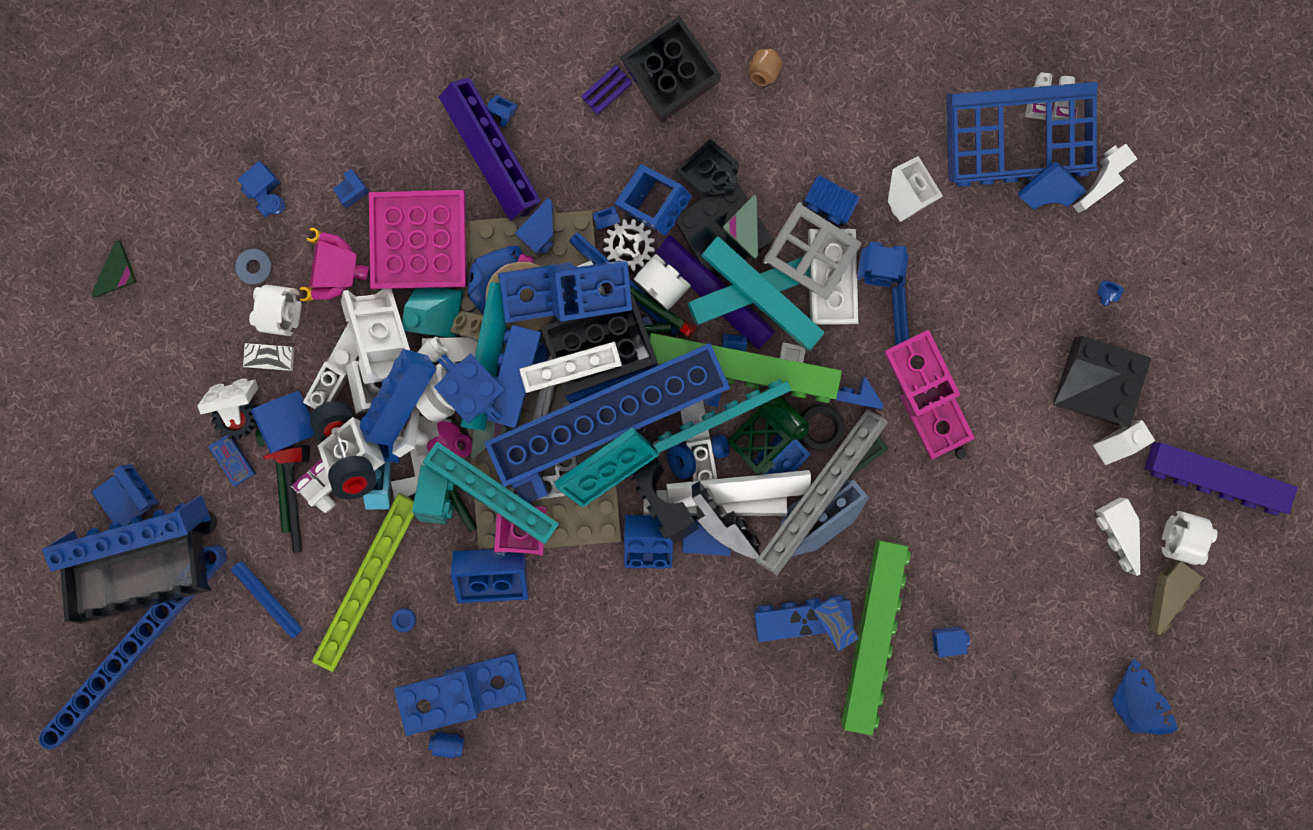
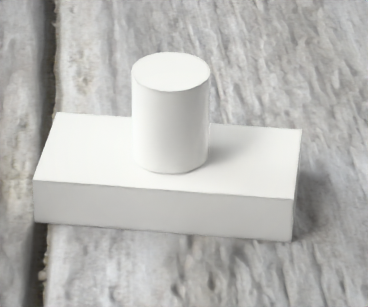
[392,406,429,457]

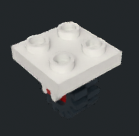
[197,379,258,440]

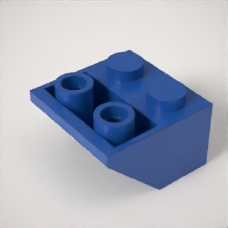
[624,515,673,569]

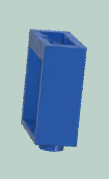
[614,164,692,236]

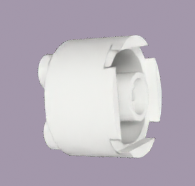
[633,254,691,310]
[249,285,301,336]
[1161,511,1218,565]

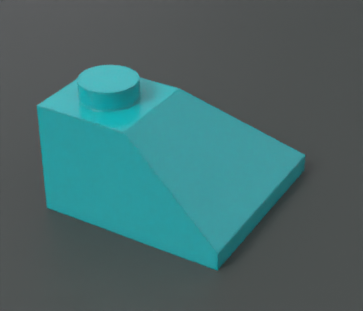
[402,288,464,338]

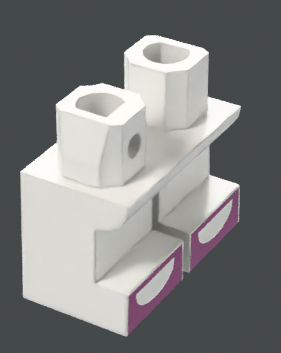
[1025,72,1077,120]
[291,459,336,513]

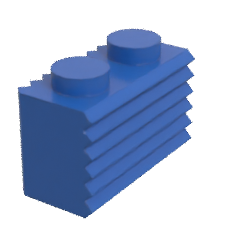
[803,175,860,226]

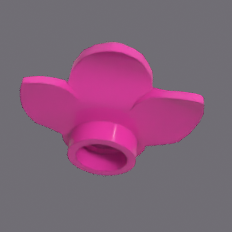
[426,421,472,458]

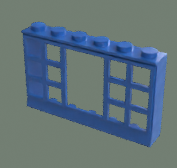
[946,82,1098,187]

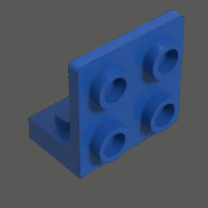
[92,464,159,526]

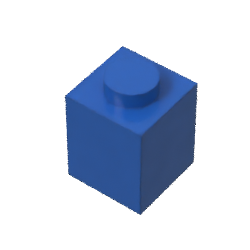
[932,627,970,657]

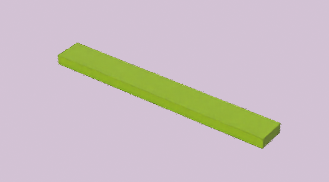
[312,493,414,672]

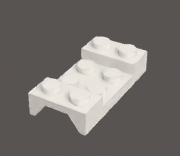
[341,289,410,384]

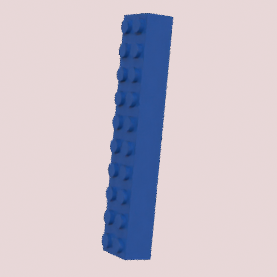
[484,343,730,487]

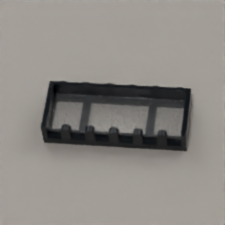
[60,529,211,624]

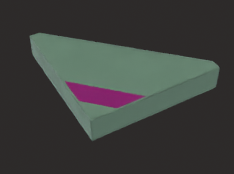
[723,195,758,259]
[471,421,508,458]

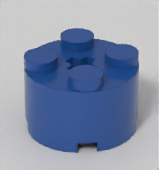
[857,242,909,287]

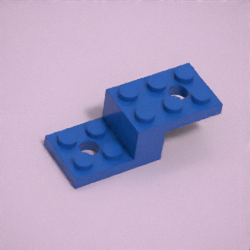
[498,260,632,323]
[394,652,527,736]

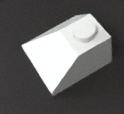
[888,156,943,222]

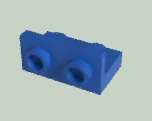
[754,434,811,475]

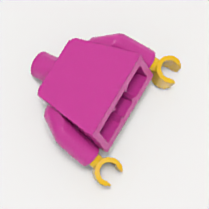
[299,228,368,301]

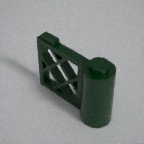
[727,395,809,475]

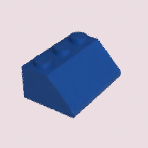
[451,549,529,603]

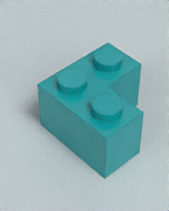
[412,465,455,525]

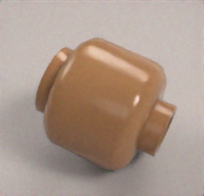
[748,48,783,86]

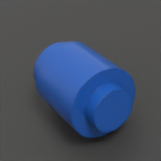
[428,731,464,759]

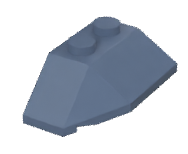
[780,479,869,556]

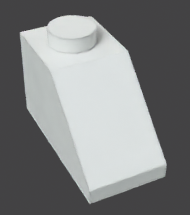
[1093,420,1155,465]

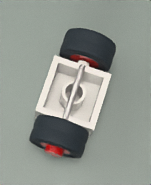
[310,401,385,500]

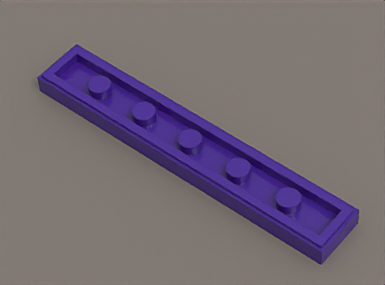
[654,235,776,349]

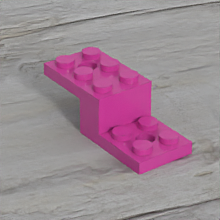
[883,330,975,459]

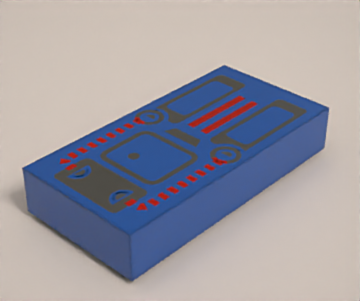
[208,434,256,487]

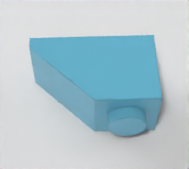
[363,461,391,509]

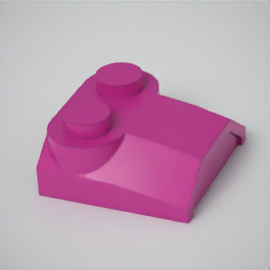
[494,504,547,556]

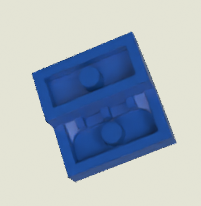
[251,391,314,454]

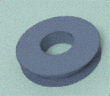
[235,249,271,284]

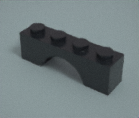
[629,457,699,544]

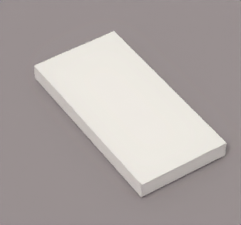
[808,229,858,325]

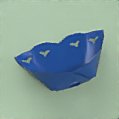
[468,246,523,315]
[1112,659,1178,735]

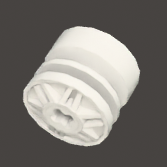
[416,359,457,422]

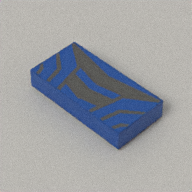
[812,596,859,651]

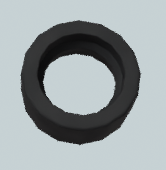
[801,405,844,450]

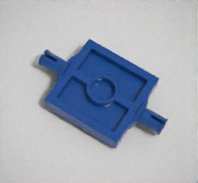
[434,353,505,424]

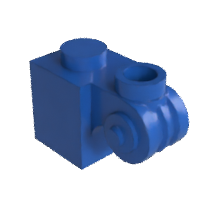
[237,161,285,217]

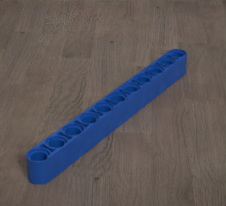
[39,545,227,750]

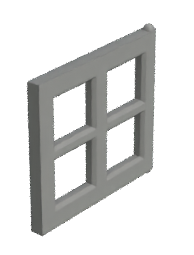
[763,202,862,300]

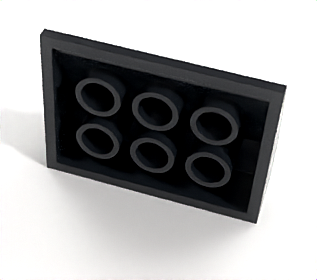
[541,295,658,396]

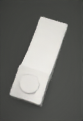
[1073,144,1137,213]

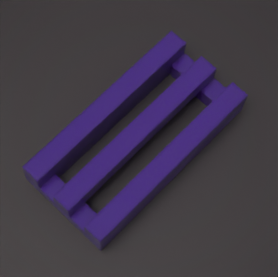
[581,65,632,116]

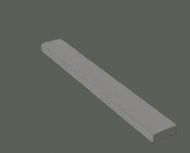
[756,409,888,576]

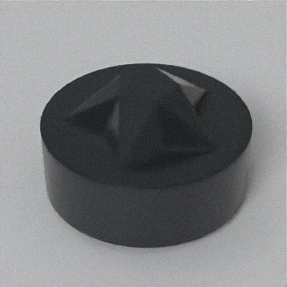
[193,511,217,535]

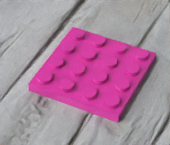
[369,190,467,289]

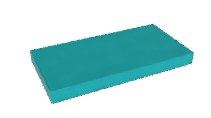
[554,427,660,508]

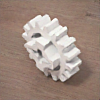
[604,219,655,272]

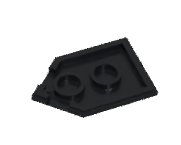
[675,139,739,196]

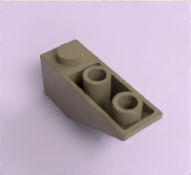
[1149,559,1204,635]

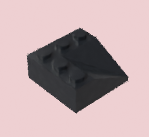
[620,16,721,123]
[675,181,773,277]
[1053,336,1152,427]

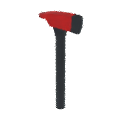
[263,446,310,553]

